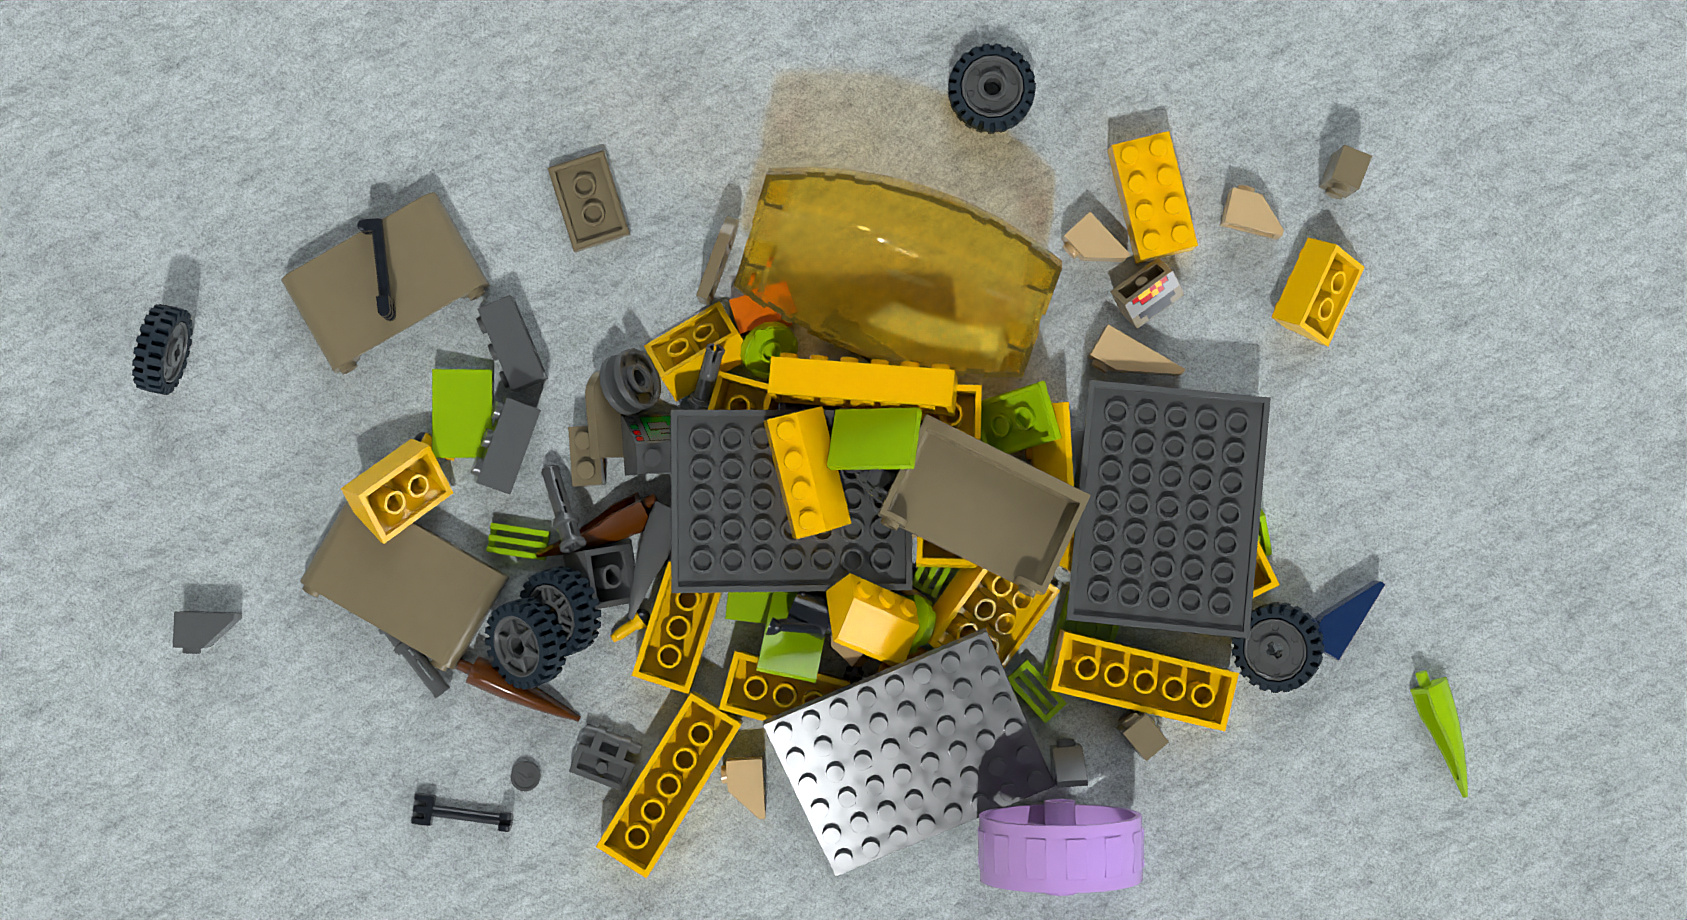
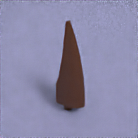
[535,492,659,558]
[456,656,581,722]

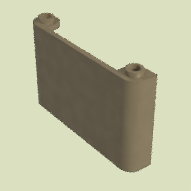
[281,192,490,375]
[877,414,1091,598]
[300,501,510,672]

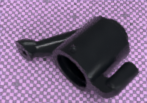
[766,591,832,640]

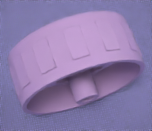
[978,799,1144,896]

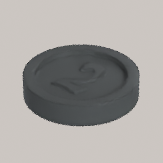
[510,761,541,792]

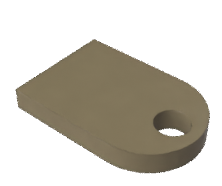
[696,216,739,306]
[585,370,636,459]

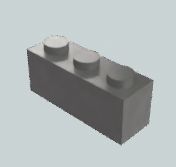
[476,295,548,392]

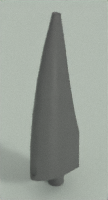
[628,501,671,620]

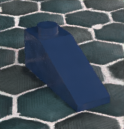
[1311,581,1385,660]

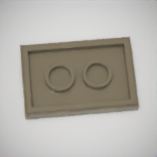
[547,150,631,253]

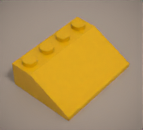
[927,566,1061,669]

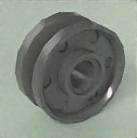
[599,348,661,416]

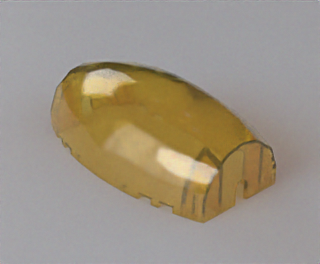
[734,167,1062,378]

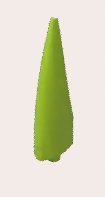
[1410,670,1468,798]

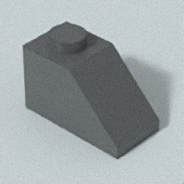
[172,611,242,654]
[1050,739,1088,788]

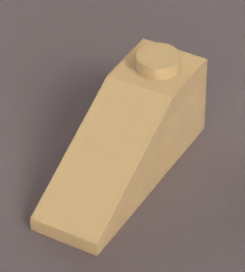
[1087,324,1185,376]

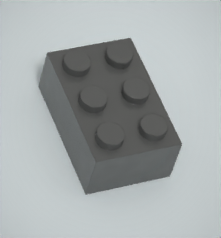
[470,397,541,495]

